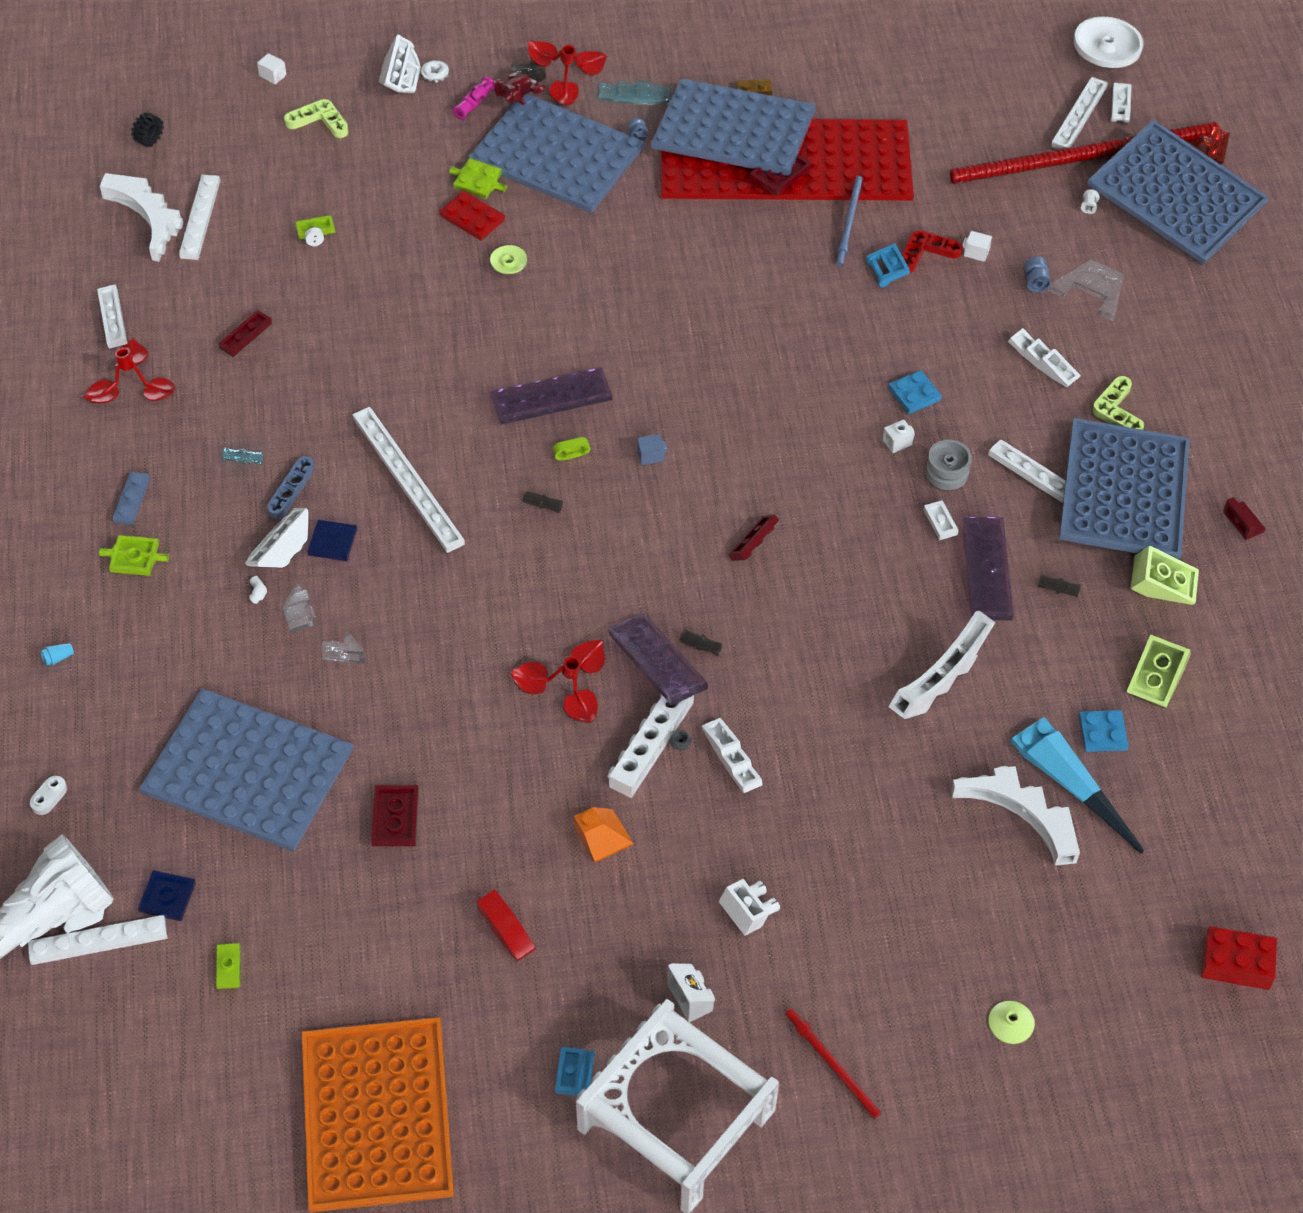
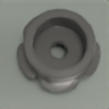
[671,730,691,750]

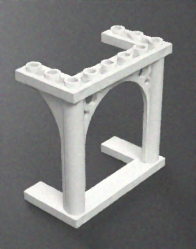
[576,999,779,1213]

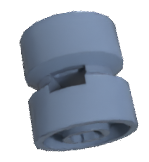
[1023,257,1051,292]

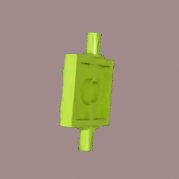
[449,158,507,199]
[99,535,169,576]

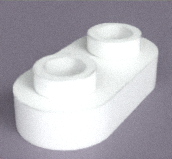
[30,776,67,815]

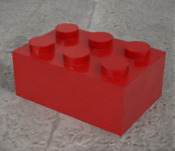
[1201,926,1277,990]

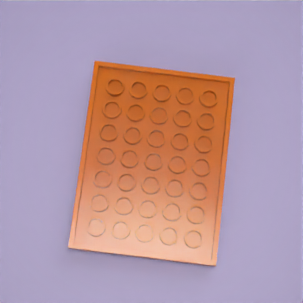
[302,1017,454,1213]

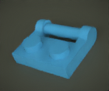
[865,243,910,287]

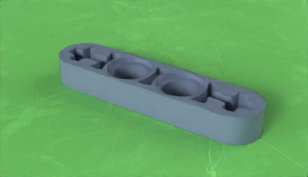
[267,456,315,519]

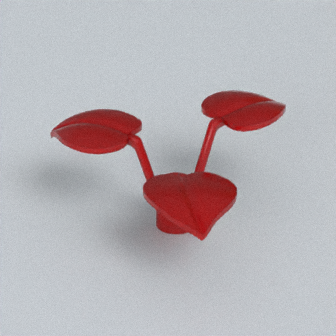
[528,40,607,105]
[83,338,176,403]
[511,640,605,723]

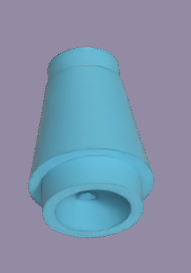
[40,643,74,666]

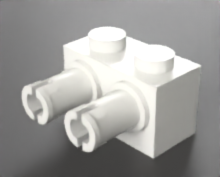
[719,879,780,936]

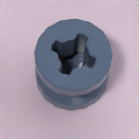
[628,118,648,140]

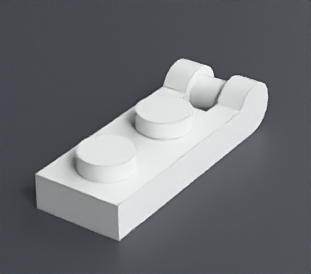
[1111,83,1131,124]

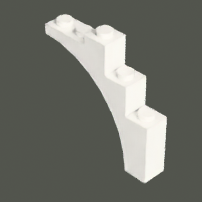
[100,173,183,262]
[888,611,995,719]
[951,766,1080,865]

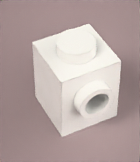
[257,53,286,84]
[963,231,992,262]
[882,420,915,453]

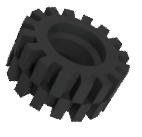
[131,112,164,147]

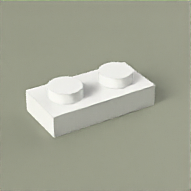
[923,500,959,540]

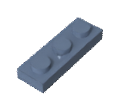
[113,471,151,526]

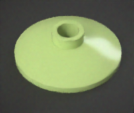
[490,245,527,274]
[988,1001,1034,1044]

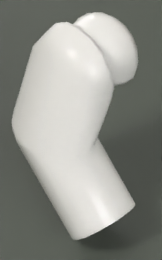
[249,576,267,604]

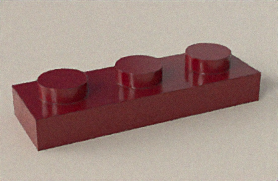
[218,310,272,357]
[728,514,779,561]

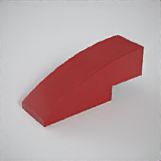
[477,889,535,962]

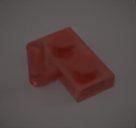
[1190,126,1230,165]

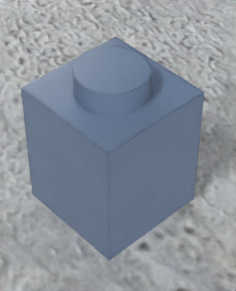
[637,434,667,465]

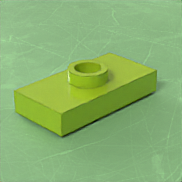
[216,943,241,989]

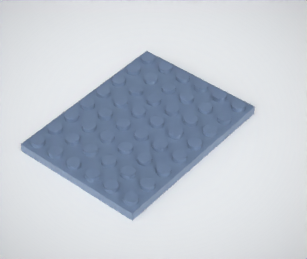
[651,79,816,176]
[468,94,645,213]
[1087,120,1269,265]
[1059,418,1190,560]
[139,688,354,852]

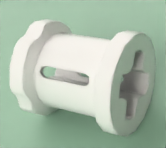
[1081,190,1100,214]

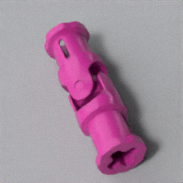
[453,76,495,120]

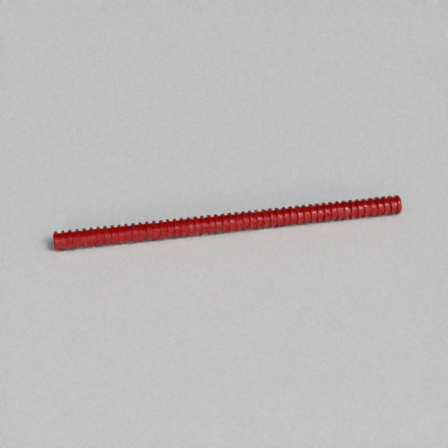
[949,122,1220,184]

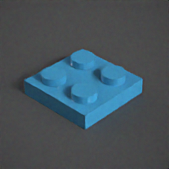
[888,370,942,415]
[1079,710,1128,752]

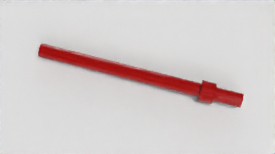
[785,1008,881,1119]

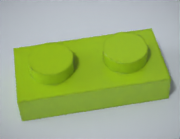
[295,215,335,240]

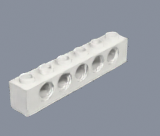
[607,682,694,798]

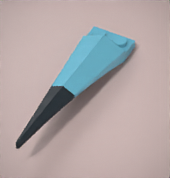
[1010,717,1144,853]

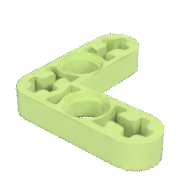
[284,99,348,138]
[1093,376,1144,430]

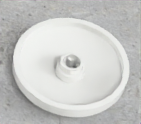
[1074,17,1143,68]

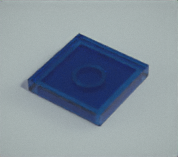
[307,520,357,561]
[138,870,196,921]

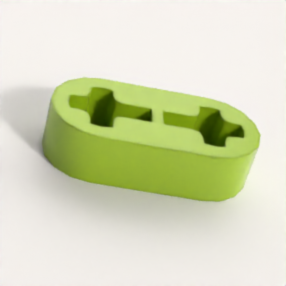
[552,437,591,461]

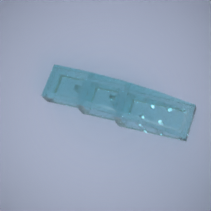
[598,80,670,104]

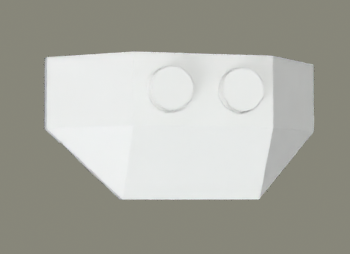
[379,34,421,93]
[245,508,309,568]

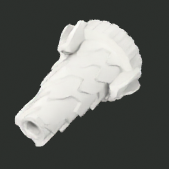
[0,834,114,959]

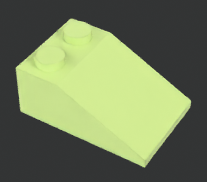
[1131,546,1199,605]
[1127,634,1191,708]

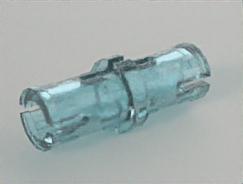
[222,448,264,465]

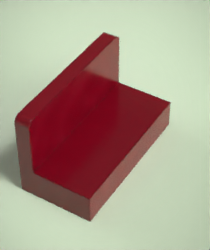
[1223,497,1266,540]

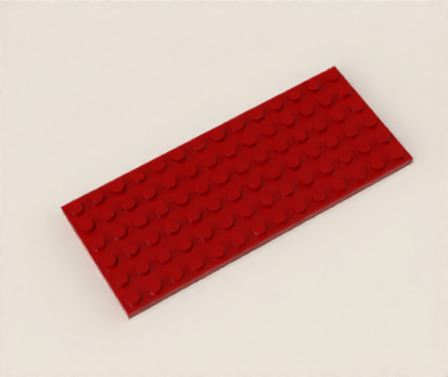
[661,118,914,201]

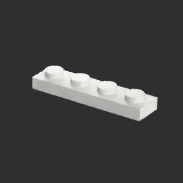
[97,284,128,349]

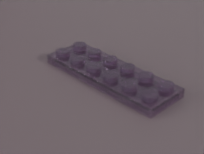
[490,367,612,425]
[963,517,1014,620]
[608,612,708,706]

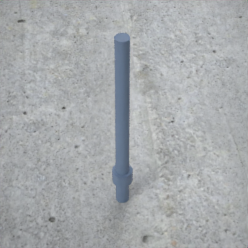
[836,176,863,266]

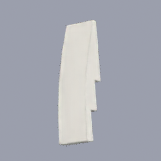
[1008,328,1080,387]
[702,718,763,793]

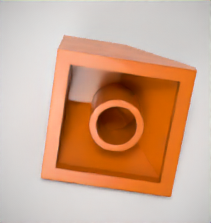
[574,807,633,863]

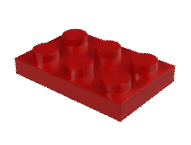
[440,190,505,241]

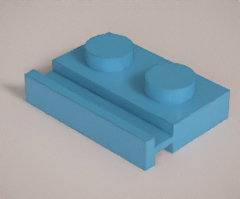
[555,1047,595,1096]

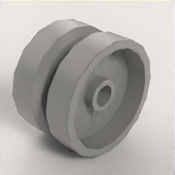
[926,439,972,491]

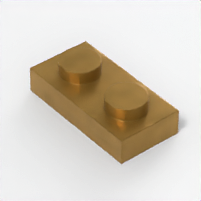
[736,79,773,95]

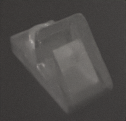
[321,630,365,663]

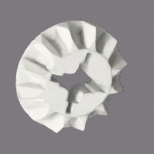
[421,61,449,83]

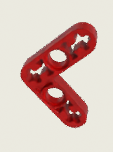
[902,230,963,273]

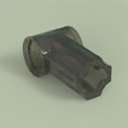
[511,61,546,82]

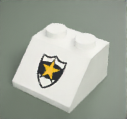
[667,963,715,1022]

